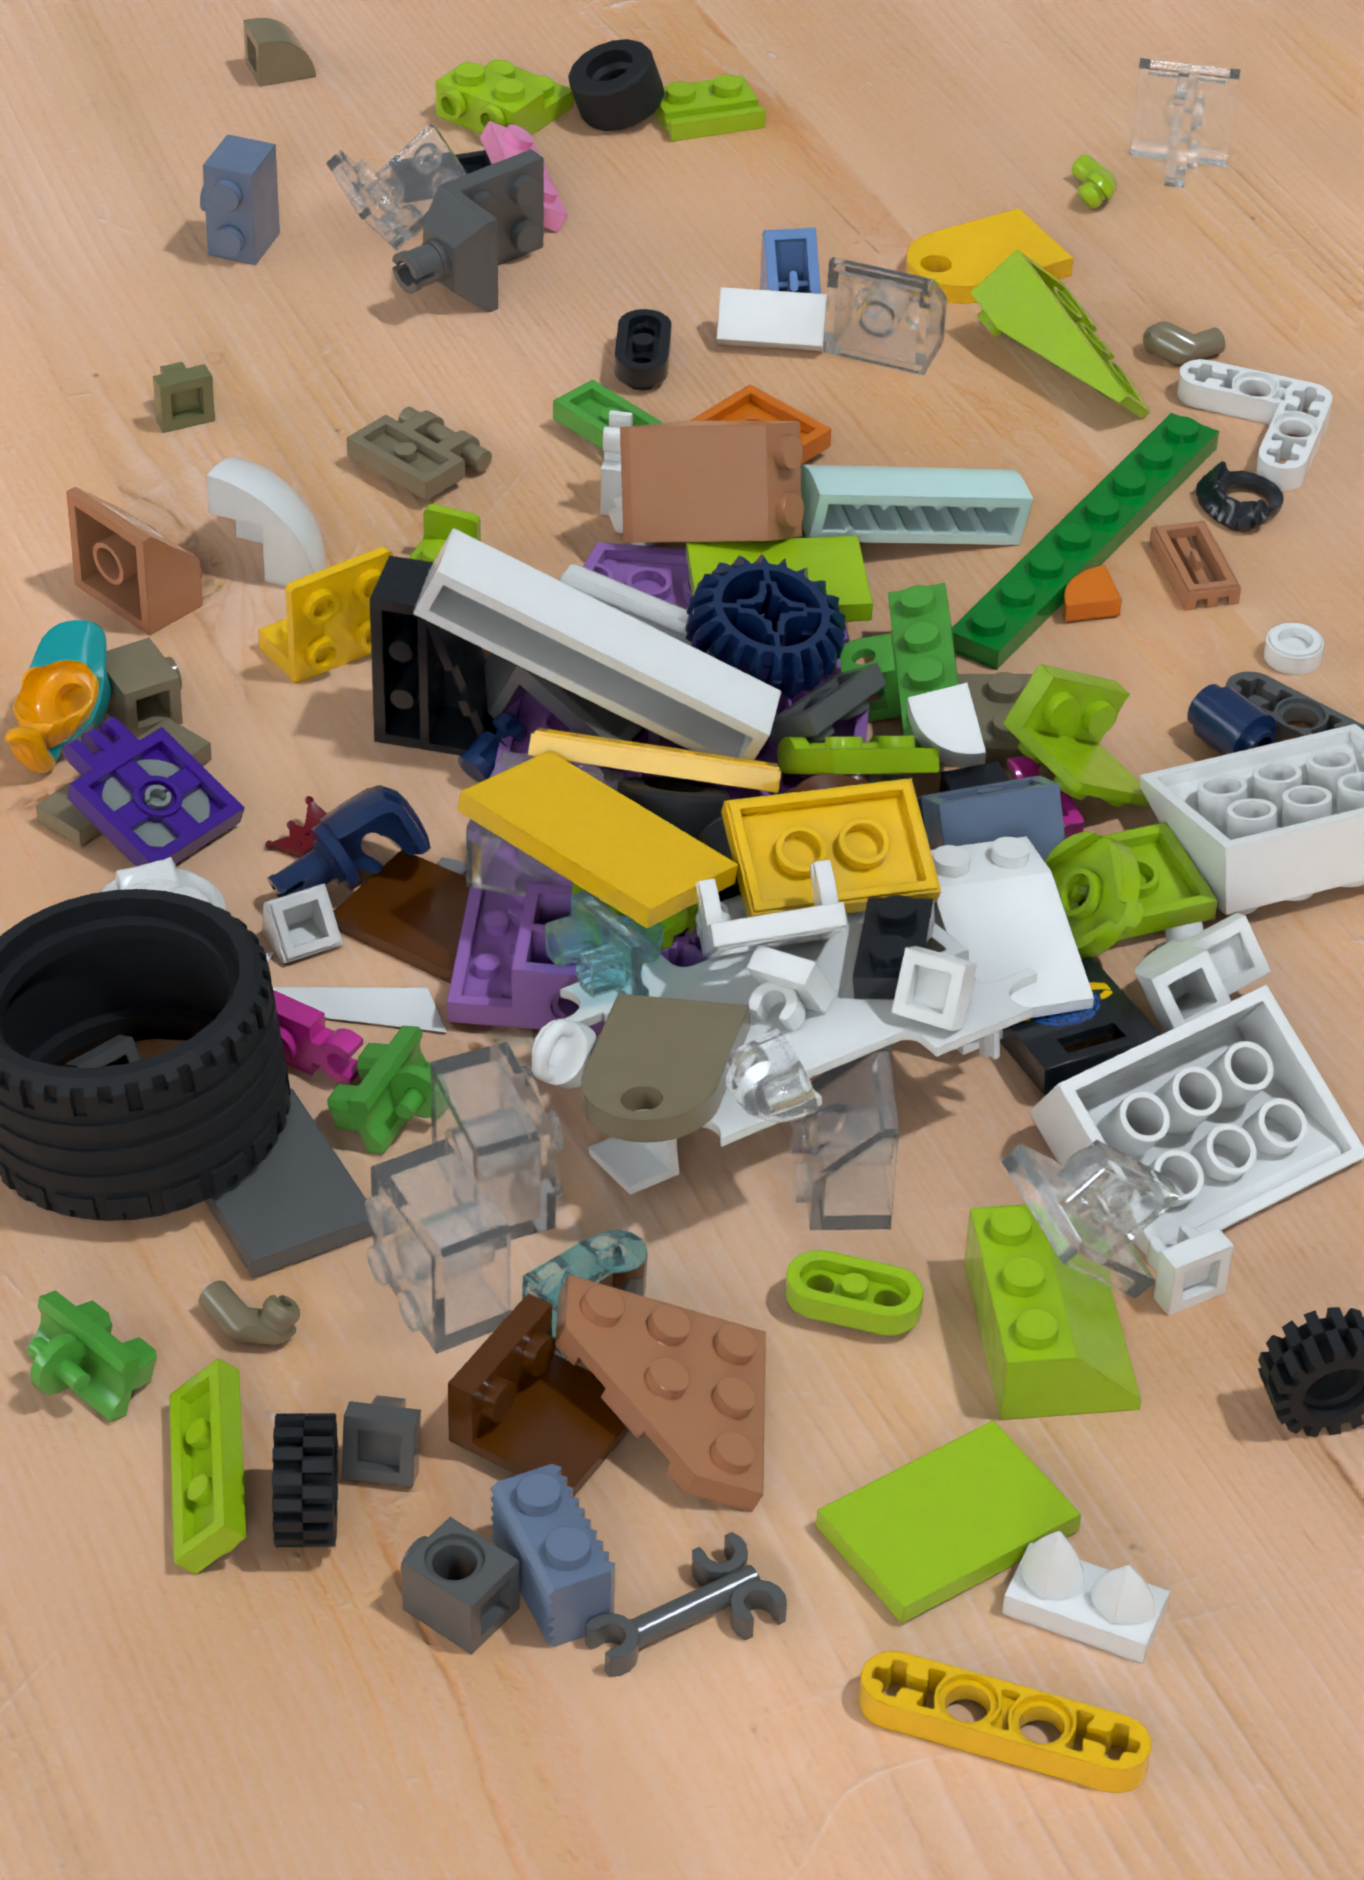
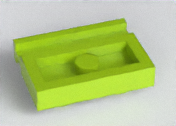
[654,74,766,142]

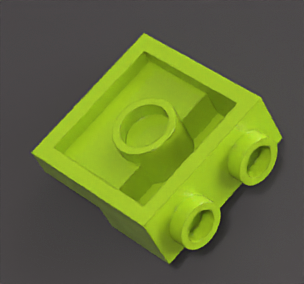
[435,59,574,135]

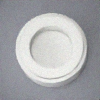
[1264,623,1324,675]

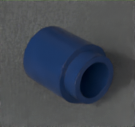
[1187,684,1276,755]

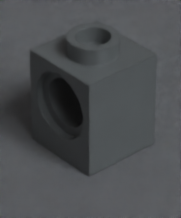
[401,1517,520,1655]

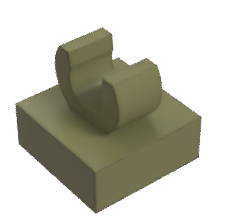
[153,362,215,433]

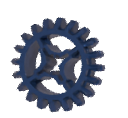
[685,554,846,700]

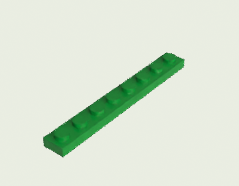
[952,413,1219,670]

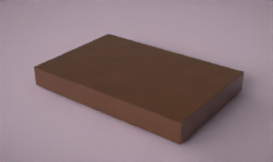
[333,851,472,984]

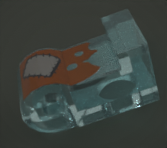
[522,1230,648,1359]

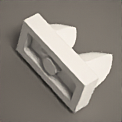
[1002,1531,1170,1664]

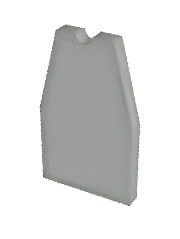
[437,857,471,876]

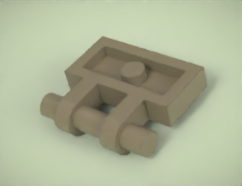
[347,407,492,501]

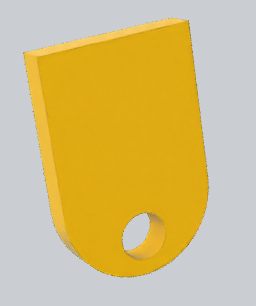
[905,208,1073,304]

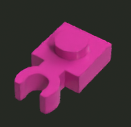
[273,990,363,1085]

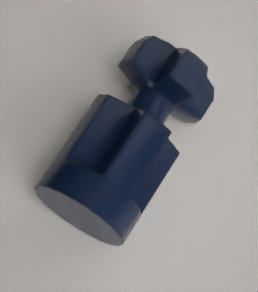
[458,712,527,783]

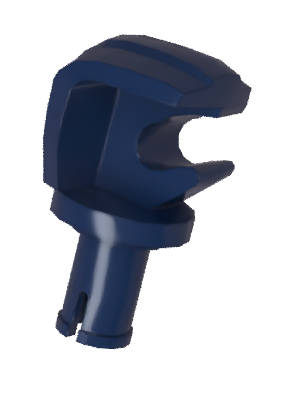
[267,785,431,898]

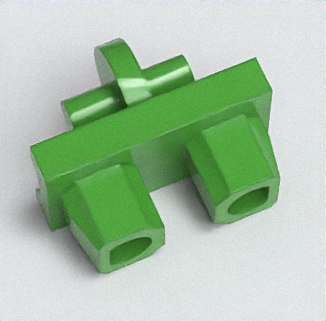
[327,1025,448,1154]
[27,1291,157,1422]

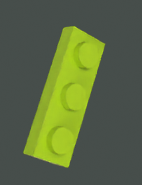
[169,1358,246,1575]

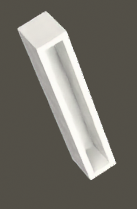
[413,528,781,760]

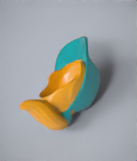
[5,620,111,774]

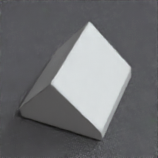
[262,884,343,963]

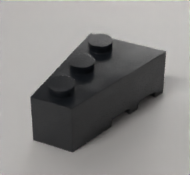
[370,555,496,756]

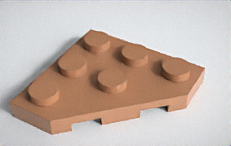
[555,1275,766,1512]

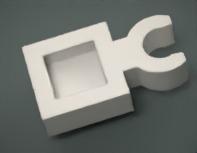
[600,410,633,515]

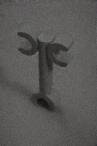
[585,1532,787,1677]

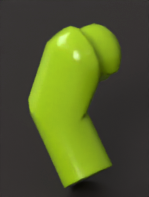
[1071,154,1117,209]

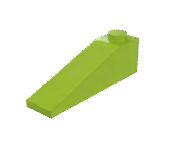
[970,249,1150,419]

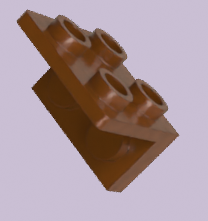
[448,1293,629,1497]

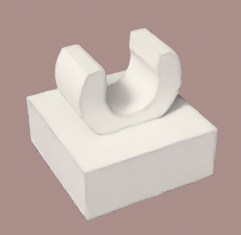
[746,944,836,1032]
[891,946,977,1031]
[1147,1224,1234,1316]

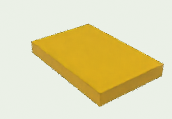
[721,778,941,917]

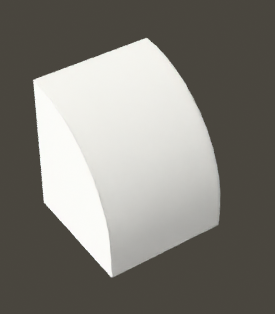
[907,683,986,768]

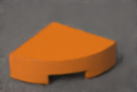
[1063,565,1122,622]

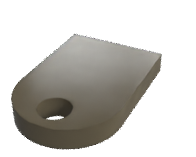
[581,993,750,1143]

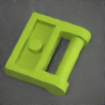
[777,735,939,774]

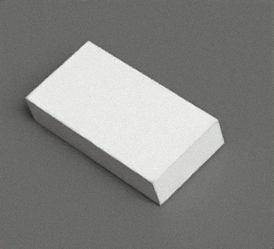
[717,287,827,352]

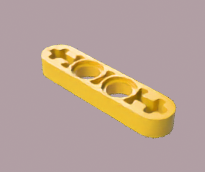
[858,1650,1152,1793]

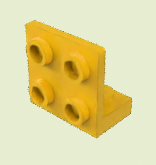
[258,546,393,684]

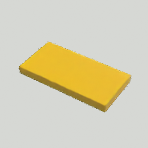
[528,728,782,793]
[458,751,738,928]

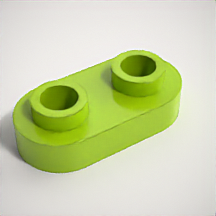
[785,1250,924,1335]

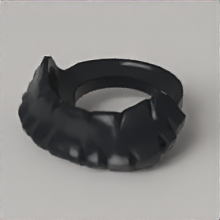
[1196,461,1284,532]

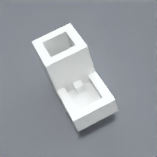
[1135,913,1271,1033]

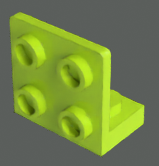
[1003,664,1150,807]

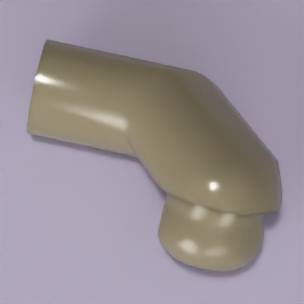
[1143,322,1225,366]
[199,1280,300,1345]

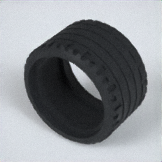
[0,889,291,1221]

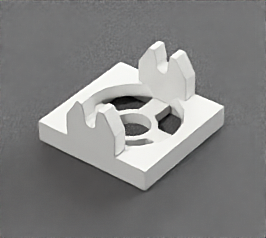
[695,860,848,959]

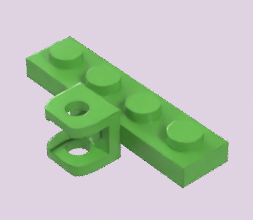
[840,583,959,748]

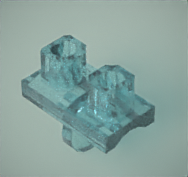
[545,890,664,998]

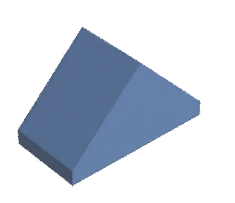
[760,228,821,294]

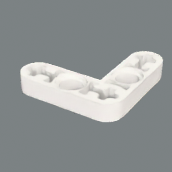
[1177,359,1333,492]

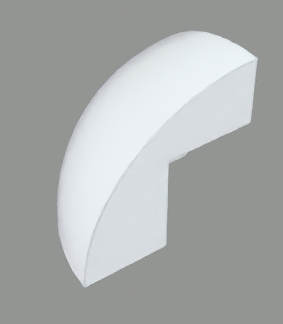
[207,457,327,587]

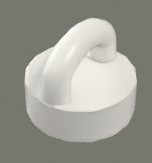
[531,1018,598,1089]

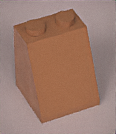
[620,421,804,543]

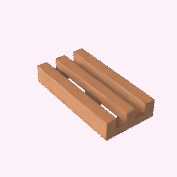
[1149,521,1241,611]

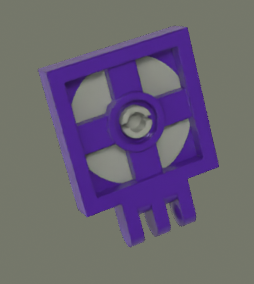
[63,717,245,866]

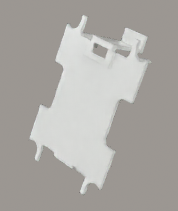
[560,911,1037,1195]

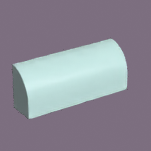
[801,464,1033,545]

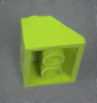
[964,1203,1141,1420]

